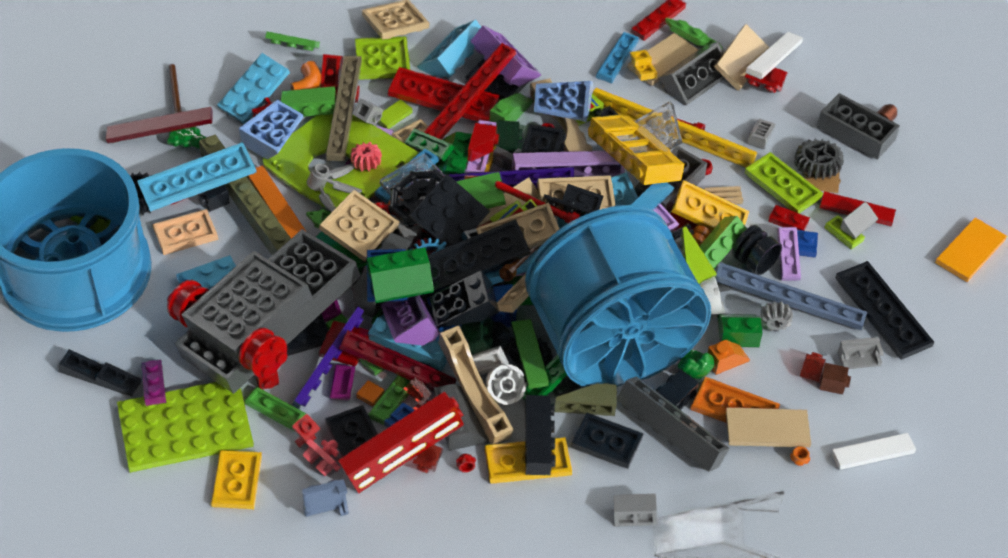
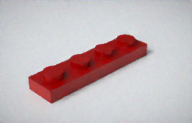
[631,0,686,41]

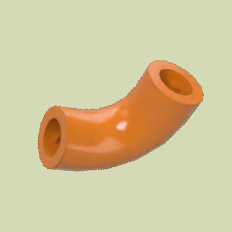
[290,61,321,90]

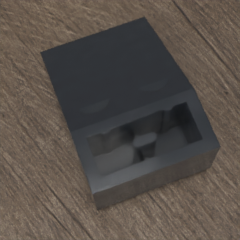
[429,270,499,328]

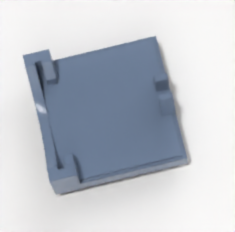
[302,479,349,517]

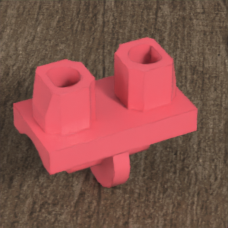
[302,438,341,476]

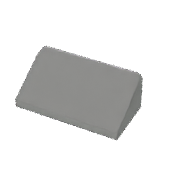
[840,202,878,239]

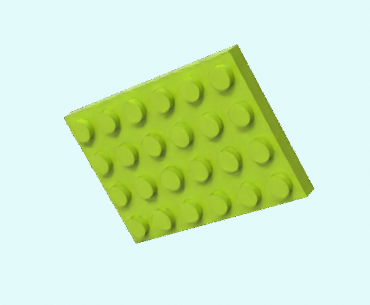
[117,382,254,473]

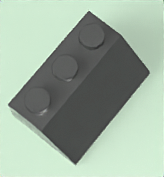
[434,384,489,451]

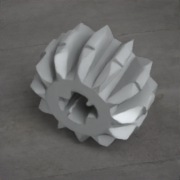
[759,301,793,331]

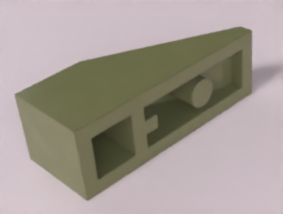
[554,383,617,416]

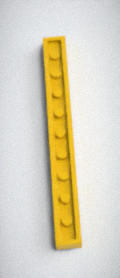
[593,88,757,168]

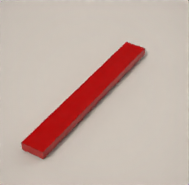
[424,43,517,140]

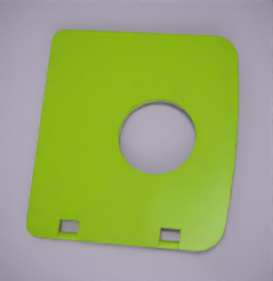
[263,114,418,209]

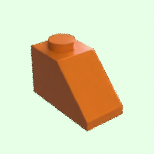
[707,340,750,375]

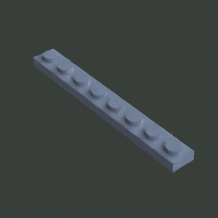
[715,262,867,330]

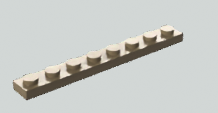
[326,56,362,161]

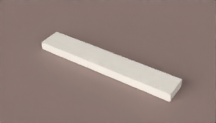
[746,32,803,79]

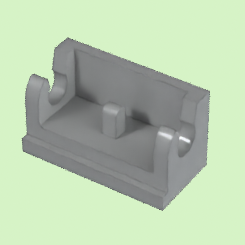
[837,337,883,369]
[614,494,657,526]

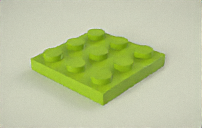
[355,36,410,80]

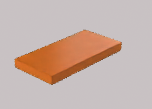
[690,377,780,423]

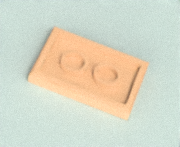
[152,209,218,255]

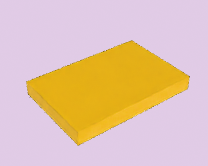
[211,450,262,509]

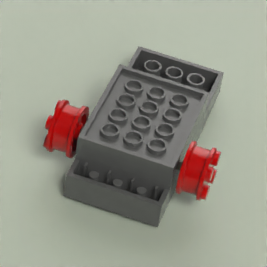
[167,229,361,394]

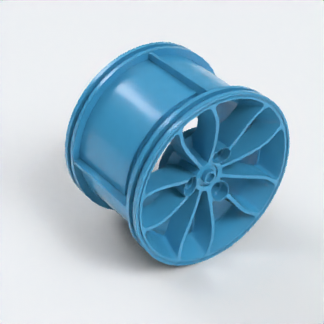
[0,148,152,332]
[525,205,711,387]

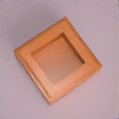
[356,380,384,407]

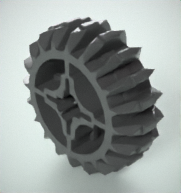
[795,138,844,180]

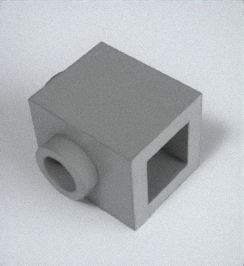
[352,98,384,125]

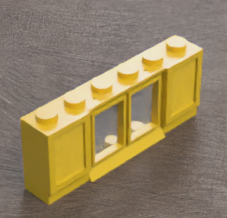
[588,115,685,185]

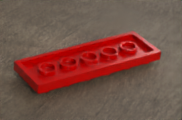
[388,67,499,122]

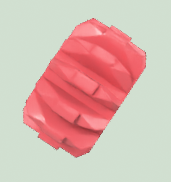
[350,142,382,172]

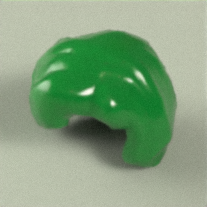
[678,349,714,379]

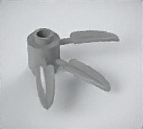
[307,164,362,213]

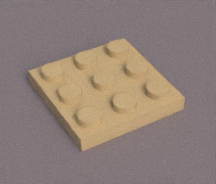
[362,0,429,39]
[319,190,400,262]

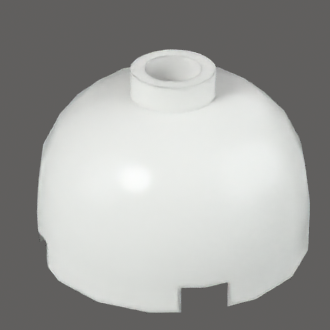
[700,276,725,316]
[485,364,526,405]

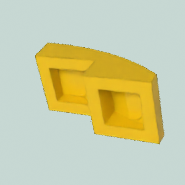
[630,50,657,81]

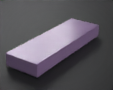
[777,227,801,281]

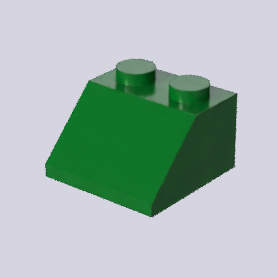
[717,314,763,348]

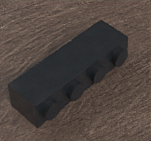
[525,395,556,475]

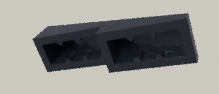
[58,349,142,397]

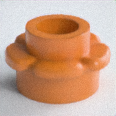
[790,446,810,466]

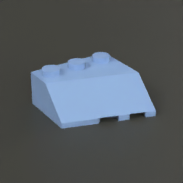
[534,81,593,122]
[239,100,303,160]

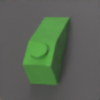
[490,93,534,133]

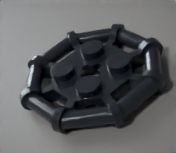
[388,169,444,226]

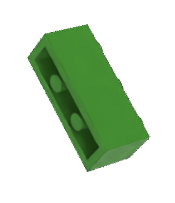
[281,87,337,117]
[699,216,747,269]

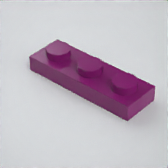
[141,360,166,406]

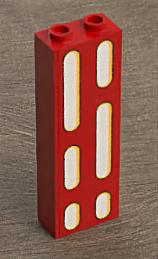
[338,391,464,493]

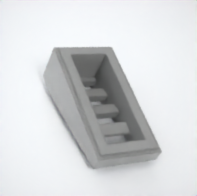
[747,118,776,149]

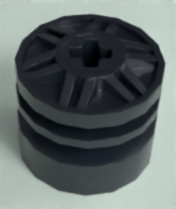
[732,225,782,275]

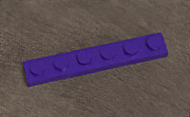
[292,307,364,409]

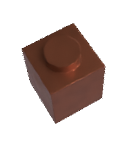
[819,363,851,395]

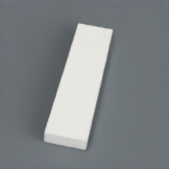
[832,433,916,470]

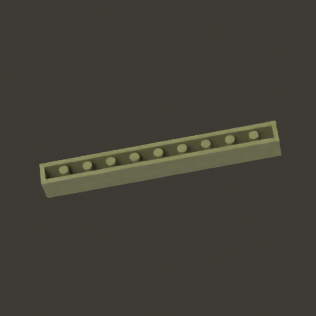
[199,134,291,255]

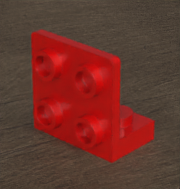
[744,67,788,93]

